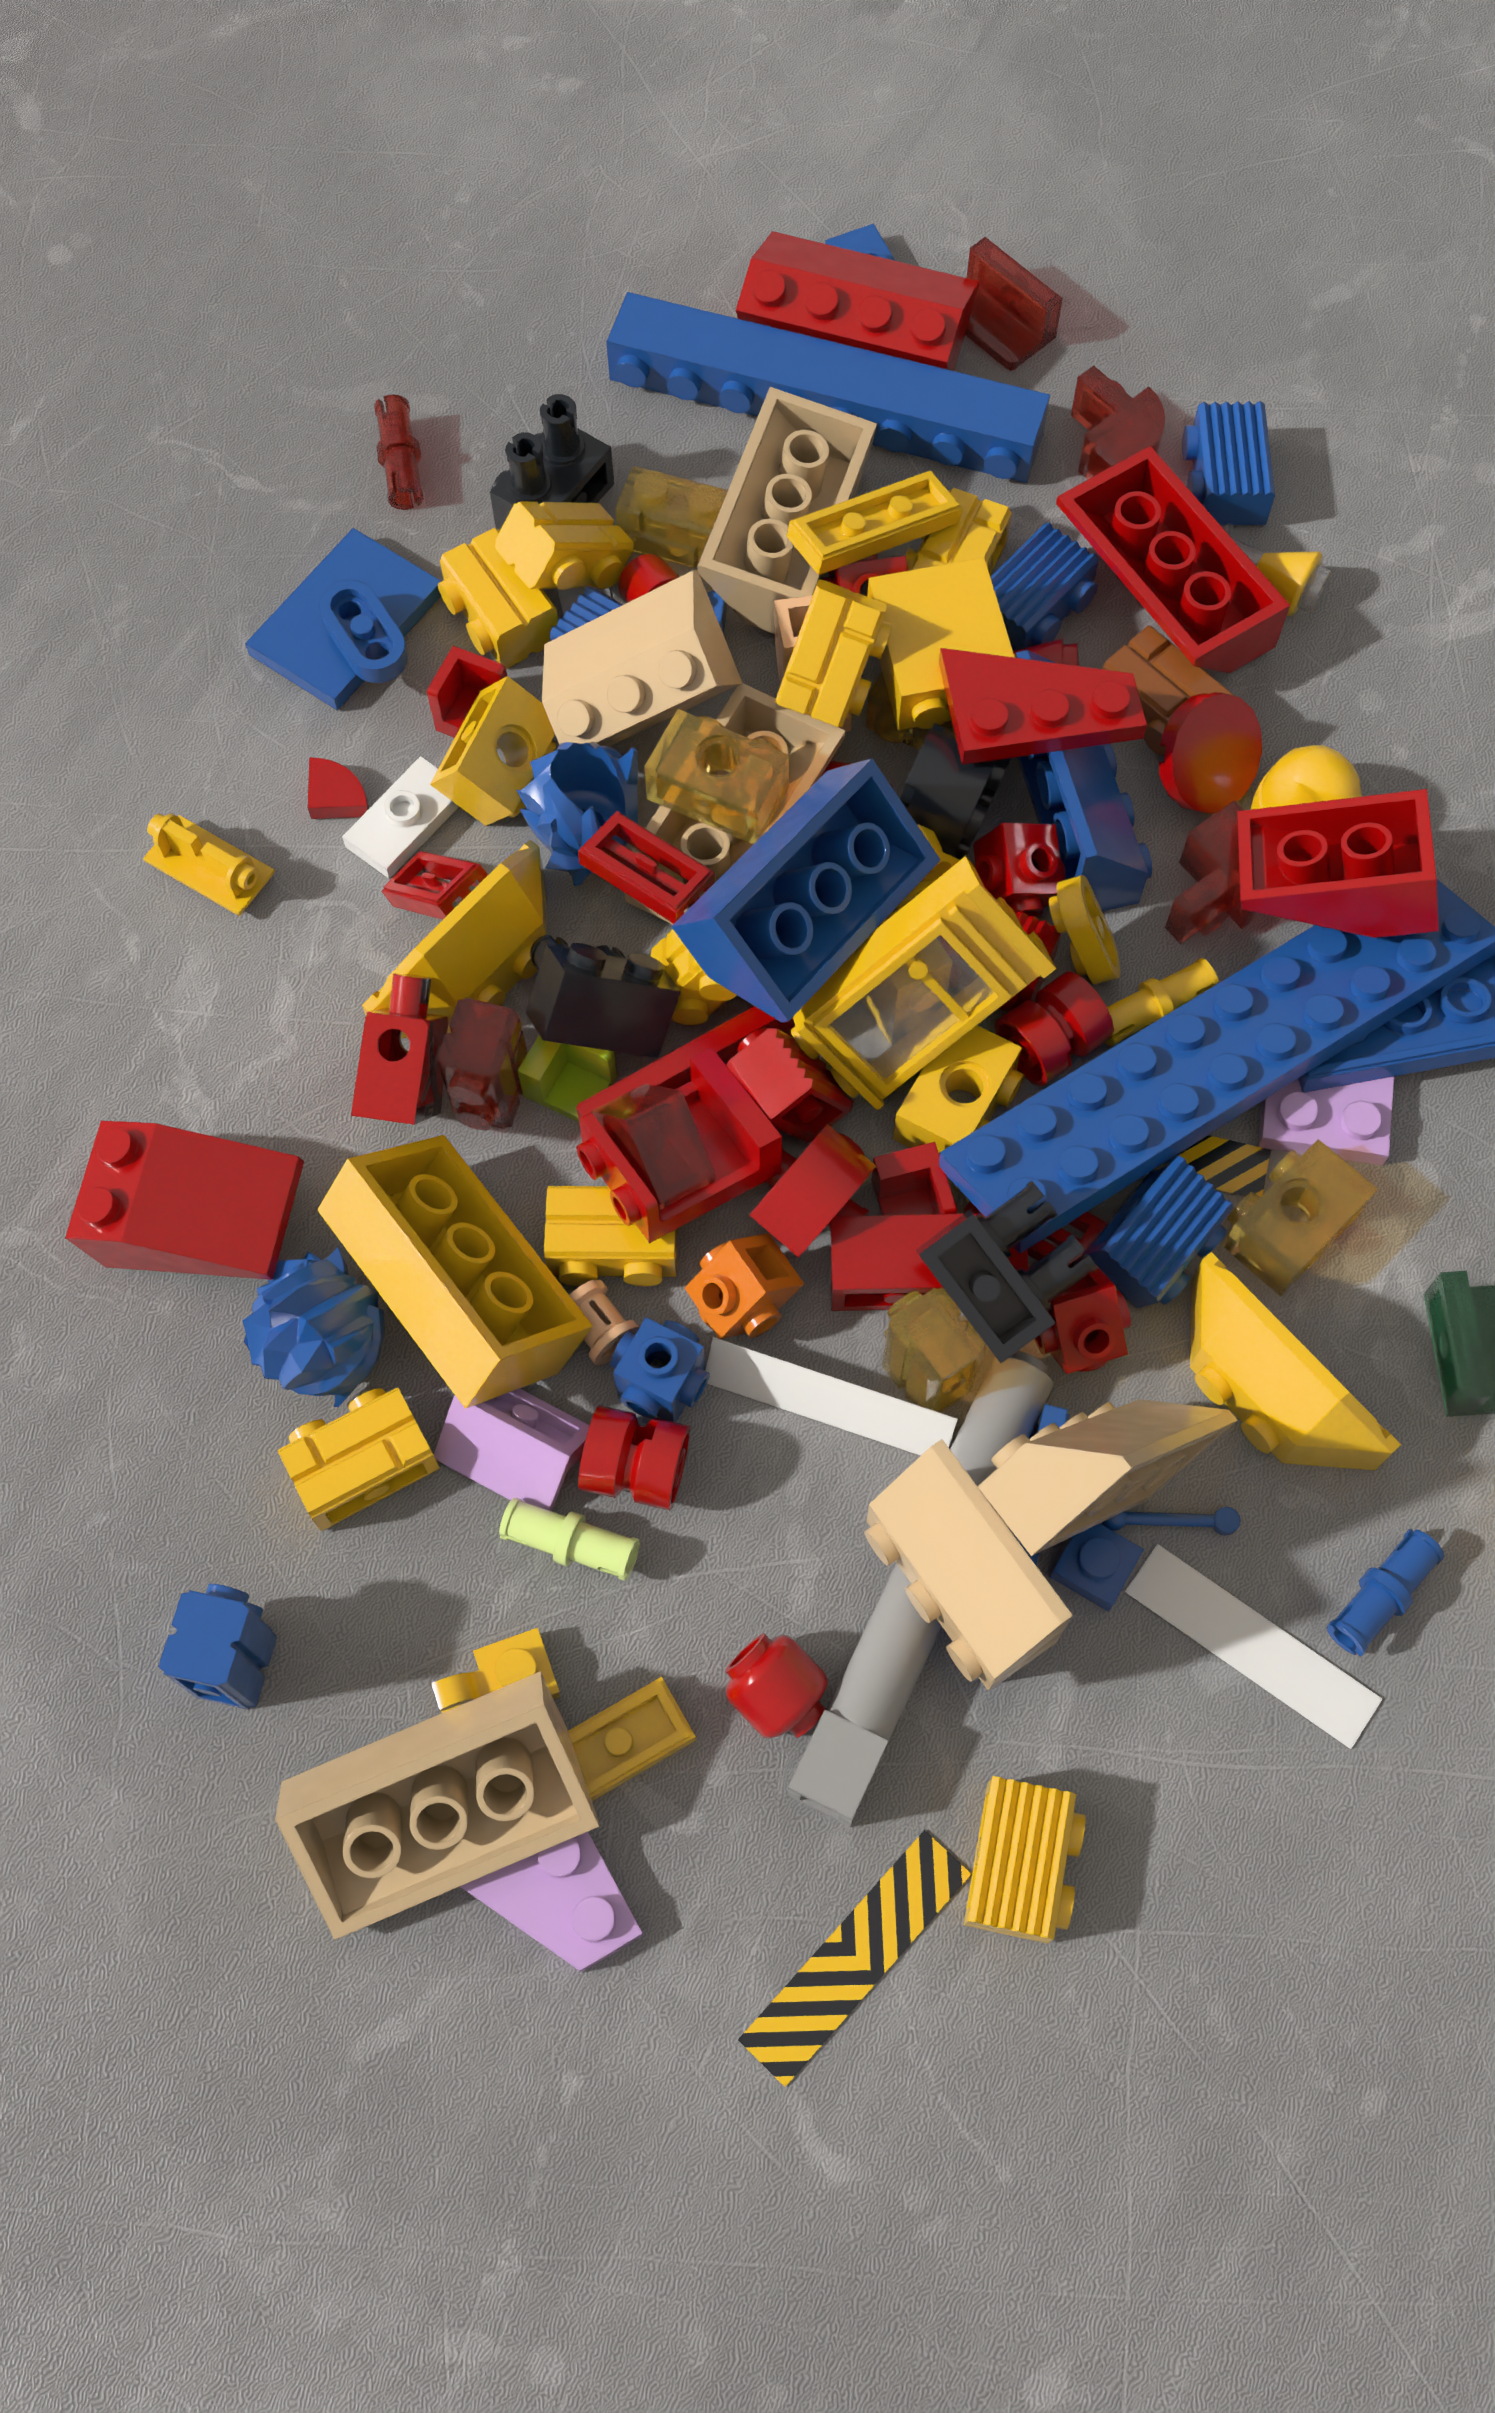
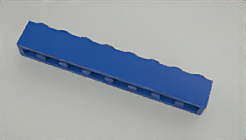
[606,292,1050,483]

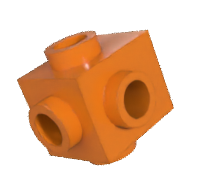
[684,1233,804,1339]

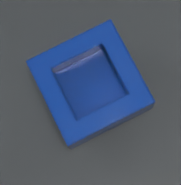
[1050,1523,1144,1612]

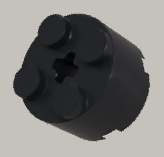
[900,723,1011,860]

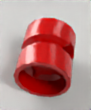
[995,971,1114,1086]
[578,1405,691,1511]

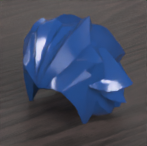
[517,742,638,886]
[243,1247,385,1407]

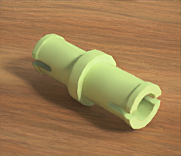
[499,1497,640,1581]

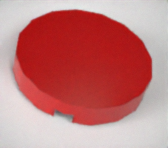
[1159,692,1262,814]

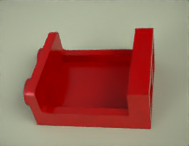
[576,1047,782,1244]

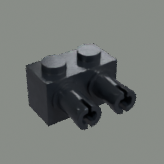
[490,394,615,530]
[525,935,681,1058]
[916,1181,1098,1363]

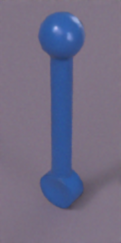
[1102,1506,1241,1536]

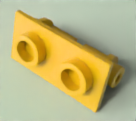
[143,813,275,917]

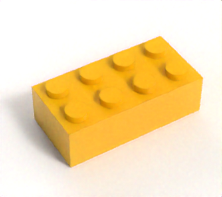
[317,1135,593,1409]

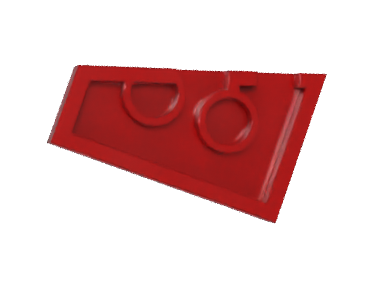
[939,648,1147,765]

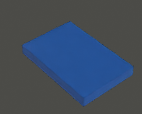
[245,528,441,711]

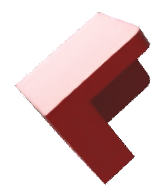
[427,646,507,738]
[871,1142,957,1215]

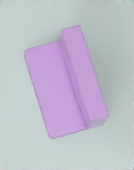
[434,1388,589,1511]

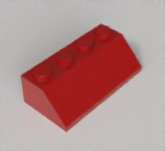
[736,231,979,371]
[1056,446,1290,673]

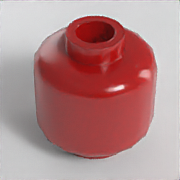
[725,1633,828,1739]

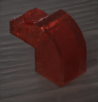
[1071,365,1165,480]
[1165,800,1257,945]

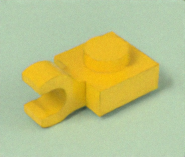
[432,1628,560,1713]

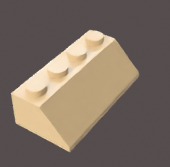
[697,387,877,634]
[624,683,846,925]
[978,1399,1238,1556]
[275,1671,599,1940]

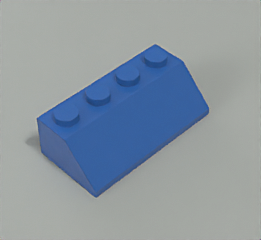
[1015,650,1152,911]
[671,758,940,1022]

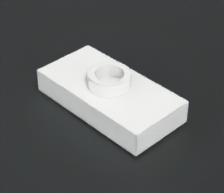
[342,756,459,879]

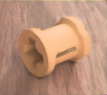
[569,1279,639,1366]

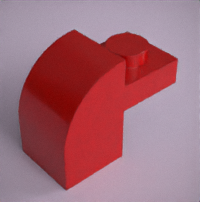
[749,1124,876,1258]

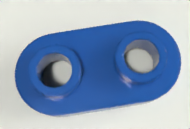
[319,580,408,683]

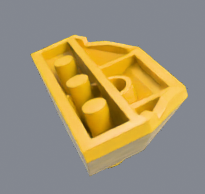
[362,840,548,1039]
[1190,1252,1401,1471]

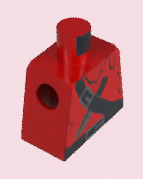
[351,973,448,1125]

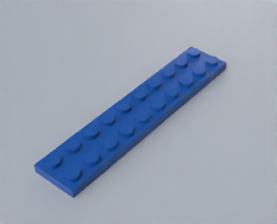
[939,879,1495,1254]

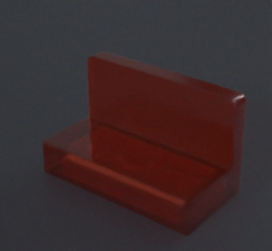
[965,237,1063,371]

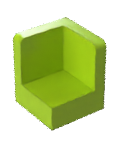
[517,1035,618,1122]

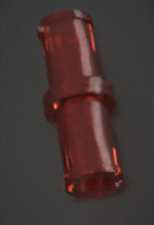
[374,394,424,510]

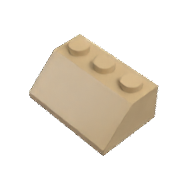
[542,570,743,747]
[864,1439,1073,1691]

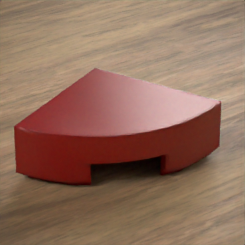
[307,757,369,819]

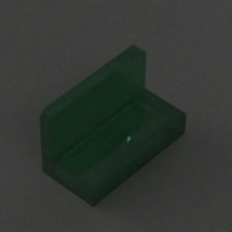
[1423,1271,1495,1417]

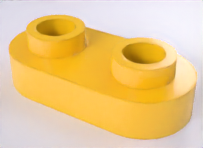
[1049,875,1121,985]

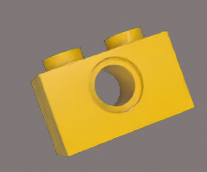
[430,676,557,826]
[893,1025,1025,1155]

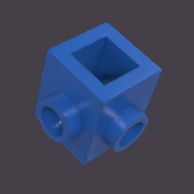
[610,1317,710,1422]

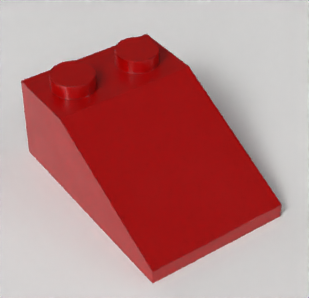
[1237,789,1439,938]
[65,1120,304,1280]

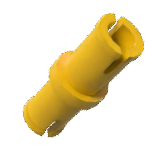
[1105,958,1219,1047]

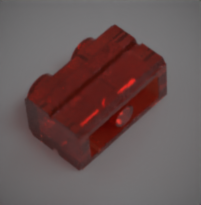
[437,997,528,1131]

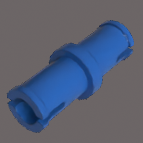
[1326,1529,1445,1656]

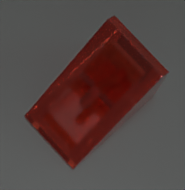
[591,1083,716,1210]

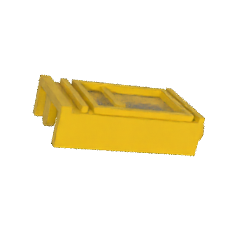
[791,856,1056,1110]

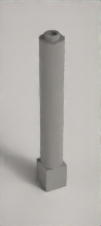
[788,1351,1054,1827]

